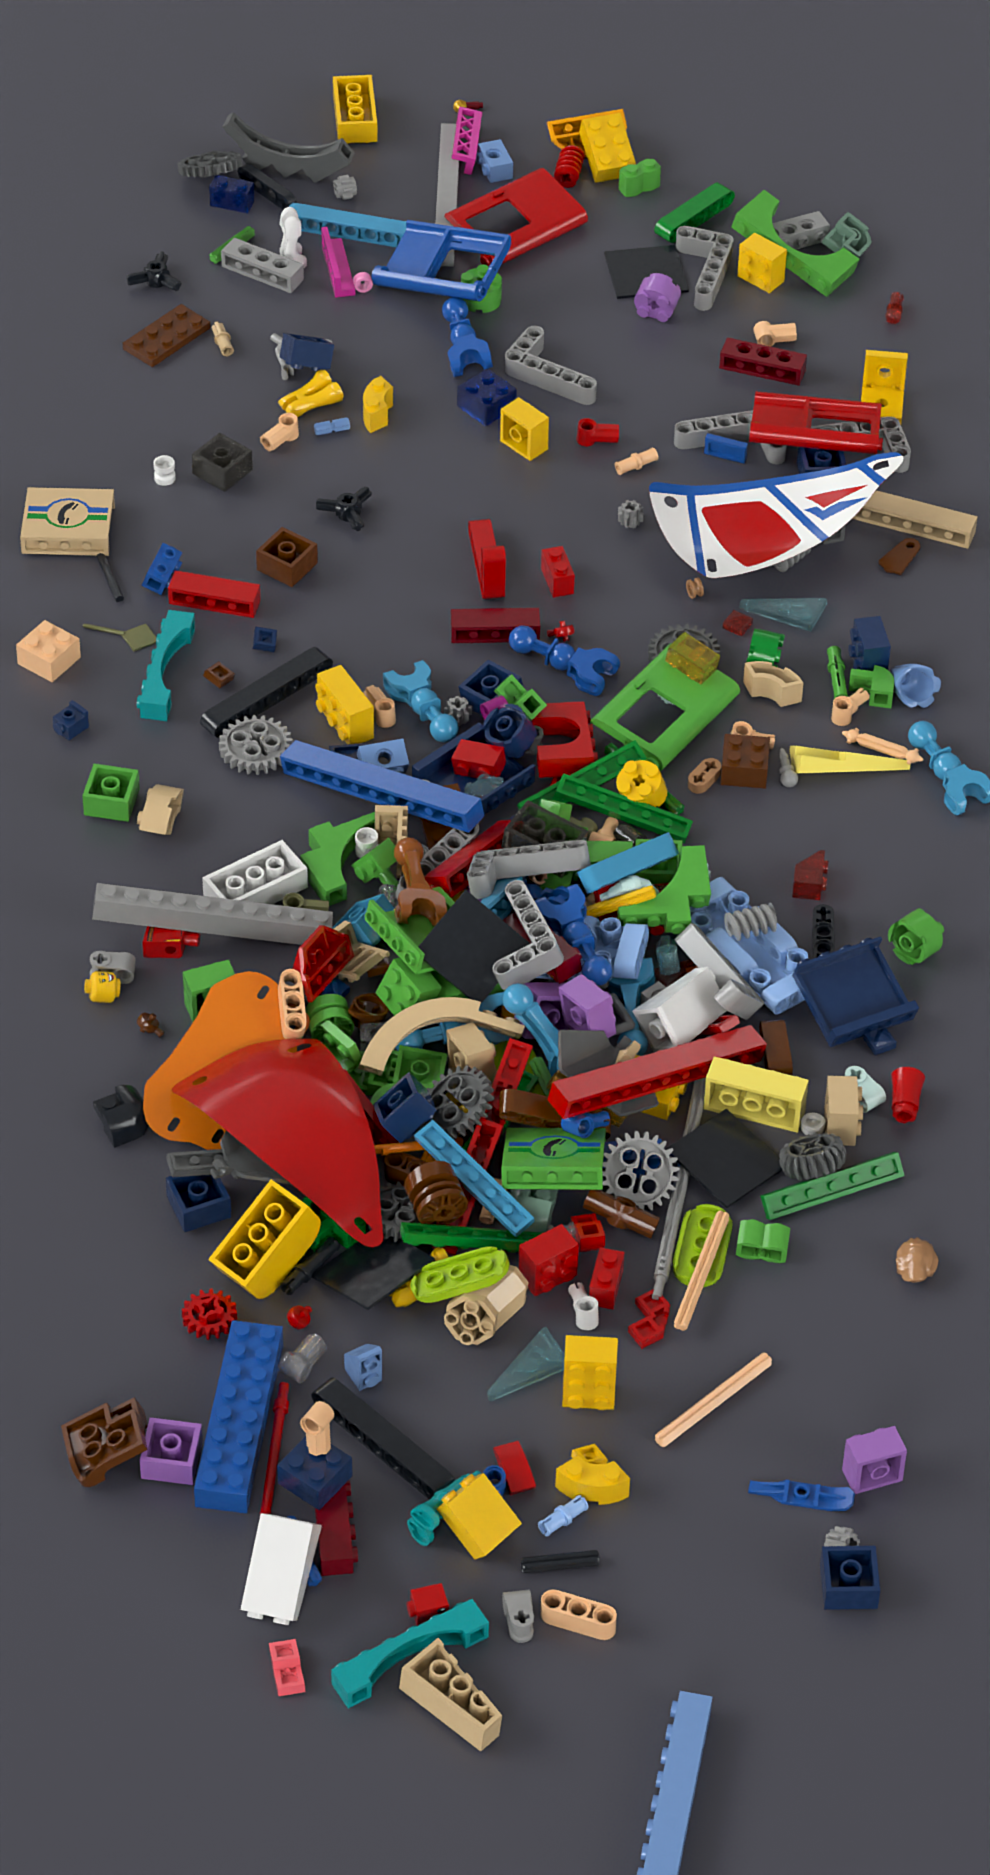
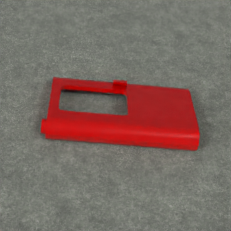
[444,168,588,266]
[749,391,883,454]

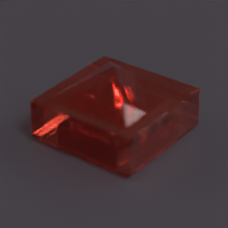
[723,610,753,636]

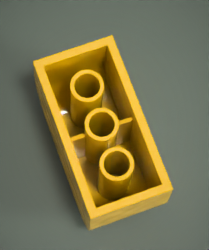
[208,1179,321,1299]

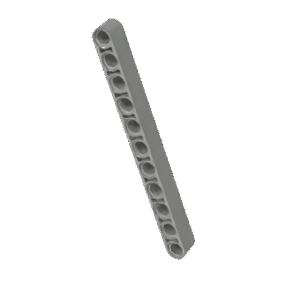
[435,123,461,267]

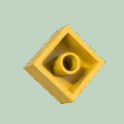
[737,233,787,293]
[500,397,549,461]

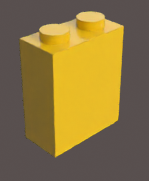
[436,1473,522,1560]

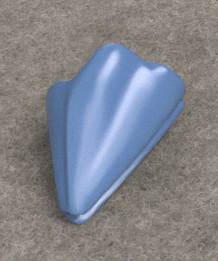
[890,664,941,708]

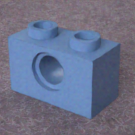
[476,139,513,183]
[357,739,409,774]

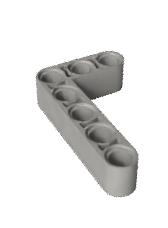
[676,226,734,311]
[505,326,597,405]
[674,410,787,464]
[797,417,911,473]
[395,824,479,900]
[467,840,591,899]
[492,880,564,990]
[675,922,764,1020]

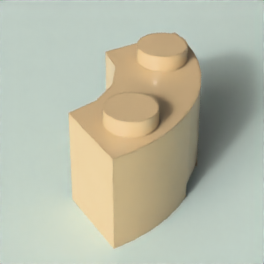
[743,661,803,707]
[137,784,184,835]

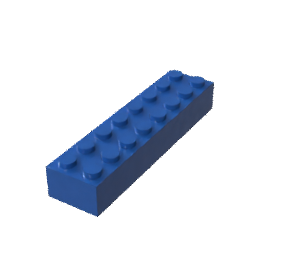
[194,1320,283,1513]

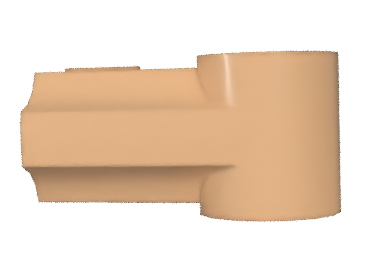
[753,321,797,347]
[260,413,299,452]
[363,685,396,728]
[300,1401,334,1456]

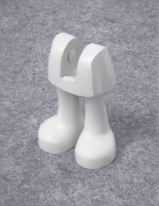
[280,207,307,268]

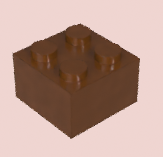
[256,527,318,587]
[720,734,770,789]

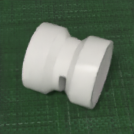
[154,455,175,486]
[355,827,378,858]

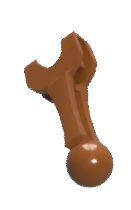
[394,837,447,926]

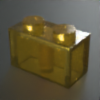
[665,632,720,685]

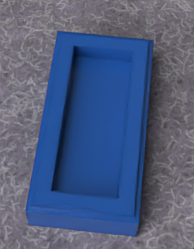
[704,433,748,464]

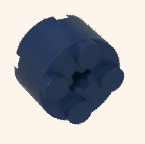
[483,704,537,758]

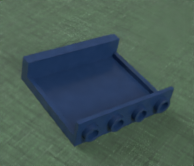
[412,722,535,815]
[792,936,919,1048]

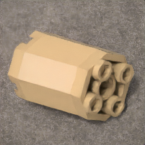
[444,1265,529,1345]

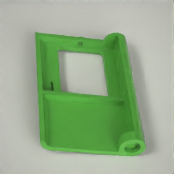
[590,643,740,772]

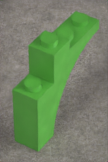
[300,812,375,906]
[616,845,711,934]

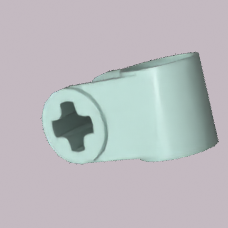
[845,1066,886,1113]

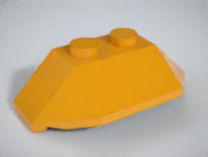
[547,109,627,158]

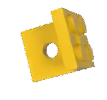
[861,350,908,425]

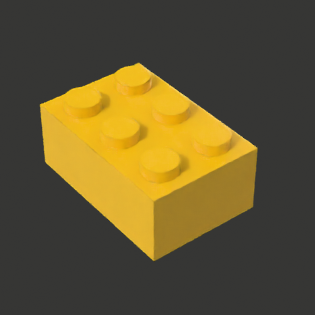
[579,113,636,183]
[315,665,374,744]
[562,1335,618,1410]

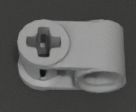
[89,951,136,984]
[502,1589,534,1643]

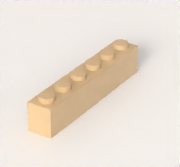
[852,491,978,549]

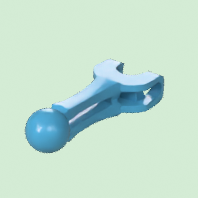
[608,957,655,1056]
[502,983,559,1076]

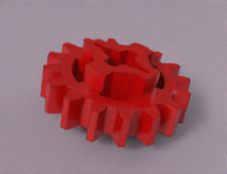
[182,1288,237,1340]

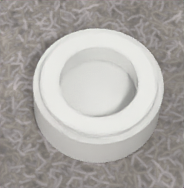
[801,1113,826,1135]

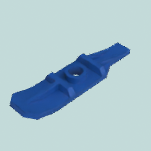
[748,1479,855,1511]

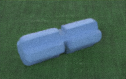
[314,417,350,435]

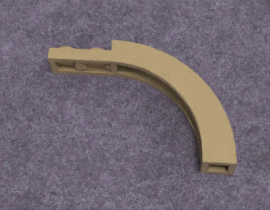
[358,997,525,1076]

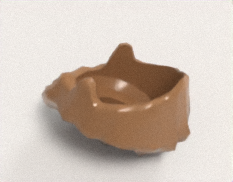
[896,1237,939,1283]

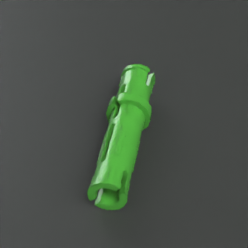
[827,646,848,699]

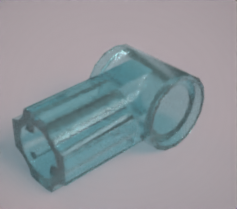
[656,935,681,975]

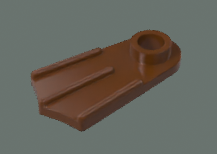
[878,538,920,575]

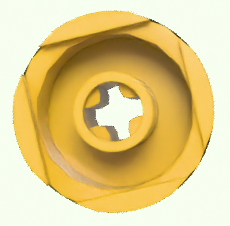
[616,760,667,808]

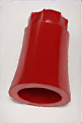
[891,1067,925,1123]

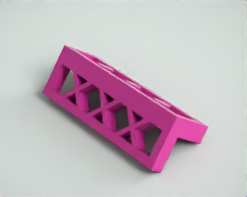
[451,106,482,175]
[321,227,355,298]

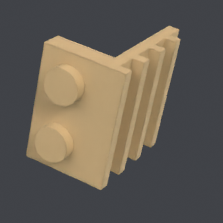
[375,805,408,878]
[334,921,390,983]

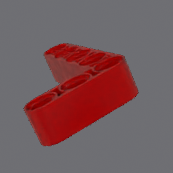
[468,519,506,599]

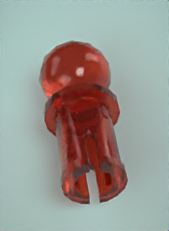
[885,292,904,324]

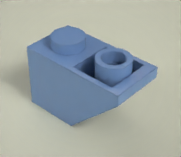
[344,1344,382,1391]

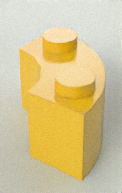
[363,376,393,433]
[555,1456,630,1505]

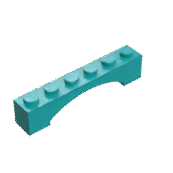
[136,610,195,721]
[331,1599,489,1708]

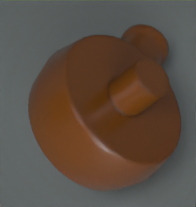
[137,1012,165,1038]

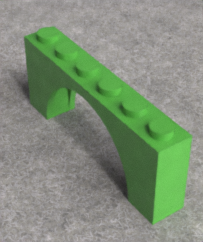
[731,190,859,297]

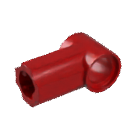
[576,418,619,447]

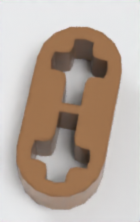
[688,758,721,794]

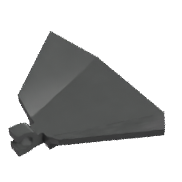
[558,1030,659,1116]
[210,1131,291,1184]

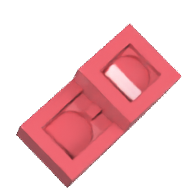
[269,1639,305,1697]

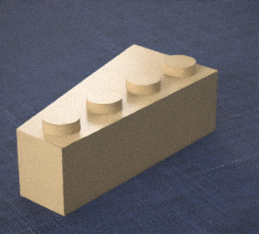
[399,1637,502,1751]

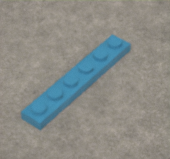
[414,1120,534,1237]

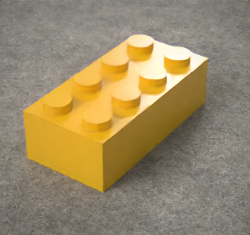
[333,75,377,144]

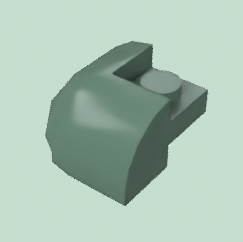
[822,212,872,258]
[508,1189,558,1233]

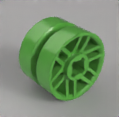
[305,994,354,1044]

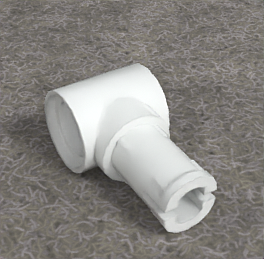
[568,1282,599,1330]

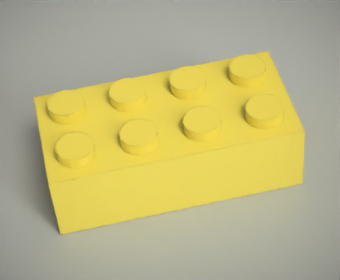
[704,1056,809,1133]

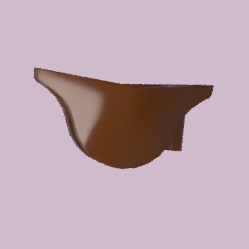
[348,993,389,1032]

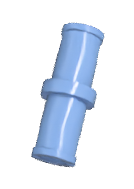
[538,1495,589,1536]

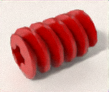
[554,145,585,188]

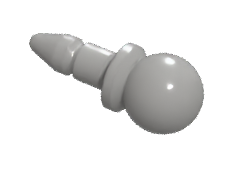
[779,748,798,788]

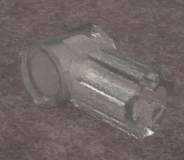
[278,1333,327,1383]

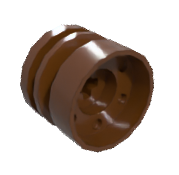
[404,1161,468,1225]

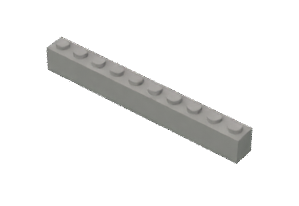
[92,883,333,945]

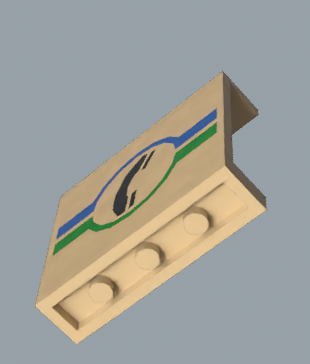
[20,487,115,556]

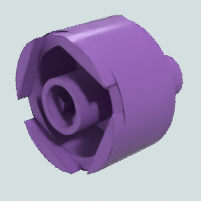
[634,273,681,322]

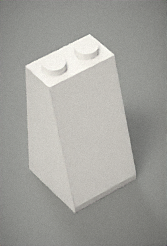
[632,967,727,1053]
[240,1513,322,1625]

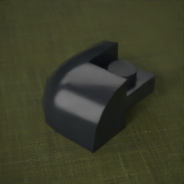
[93,1085,149,1148]

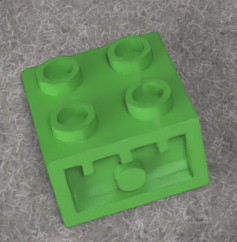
[321,1020,362,1073]

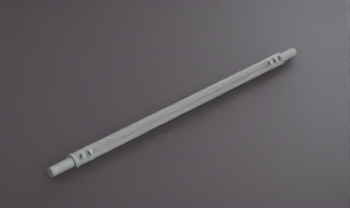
[652,1034,716,1300]

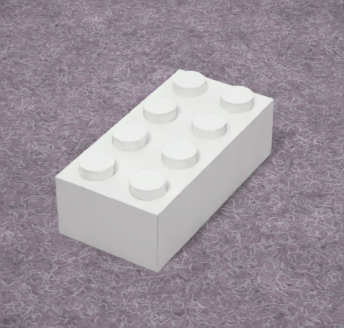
[202,840,308,904]

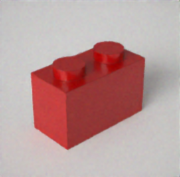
[541,546,575,598]
[451,739,506,782]
[589,1247,624,1310]

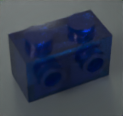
[209,175,254,213]

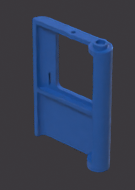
[372,220,511,301]

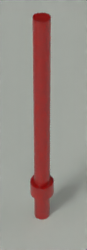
[260,1382,289,1515]

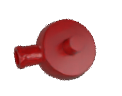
[547,620,574,641]
[287,1305,312,1330]

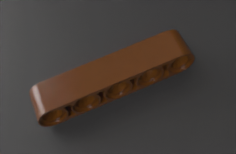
[499,1089,611,1139]

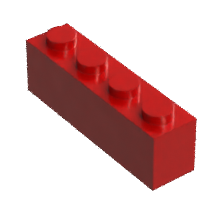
[168,570,261,618]

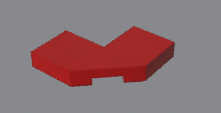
[628,1289,670,1349]

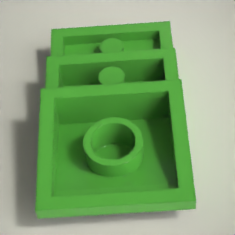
[349,1045,447,1096]

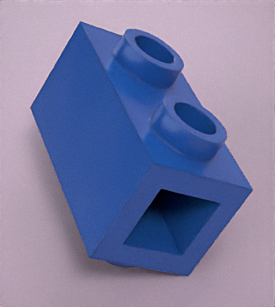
[141,543,183,595]

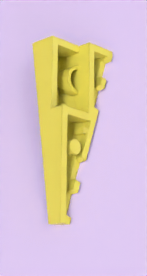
[789,746,911,773]

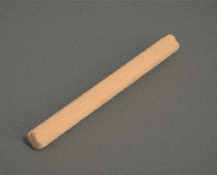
[674,1210,729,1331]
[655,1353,772,1447]

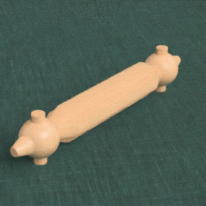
[842,728,924,765]

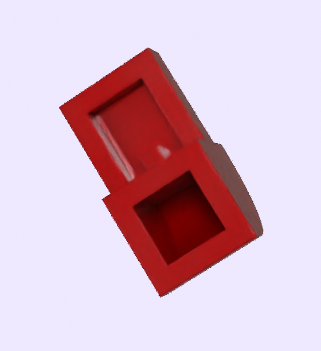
[571,1213,605,1253]

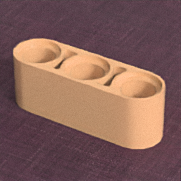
[278,969,307,1039]
[540,1589,617,1640]

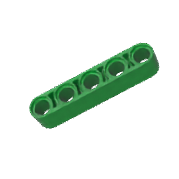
[654,182,735,243]

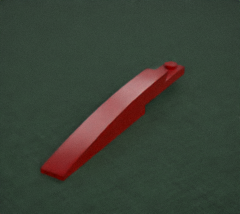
[431,1038,533,1256]

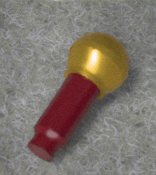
[453,99,483,113]

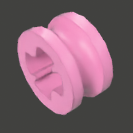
[353,272,373,293]

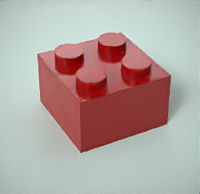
[519,1224,579,1296]

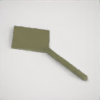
[83,623,156,652]

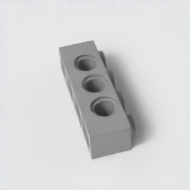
[746,211,830,250]
[221,238,304,293]

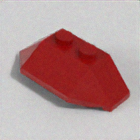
[292,925,354,1002]

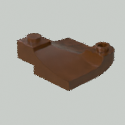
[61,1397,148,1487]

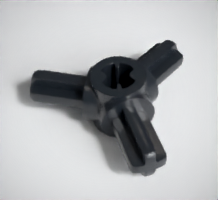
[126,251,182,291]
[316,486,372,531]

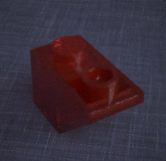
[792,850,829,900]

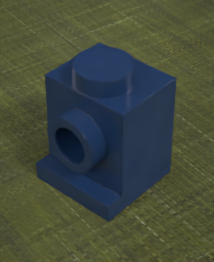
[53,700,89,741]

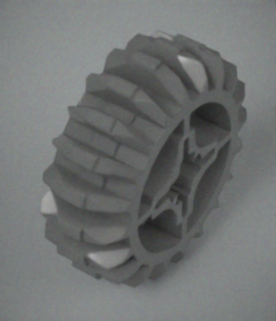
[779,1133,846,1180]

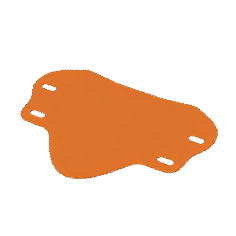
[143,971,310,1150]

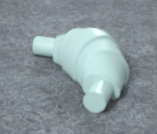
[600,875,659,901]

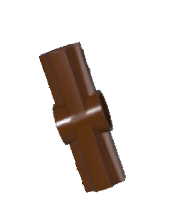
[583,1190,660,1239]

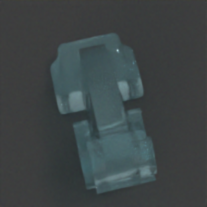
[464,774,504,798]

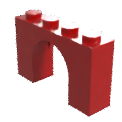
[531,701,598,778]

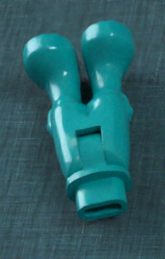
[407,1470,482,1546]

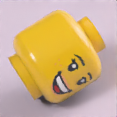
[84,971,121,1003]

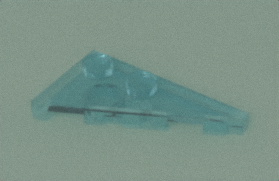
[740,598,827,632]
[487,1327,565,1402]

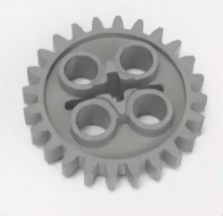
[219,715,293,775]
[603,1131,680,1210]

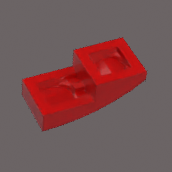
[493,1441,536,1495]

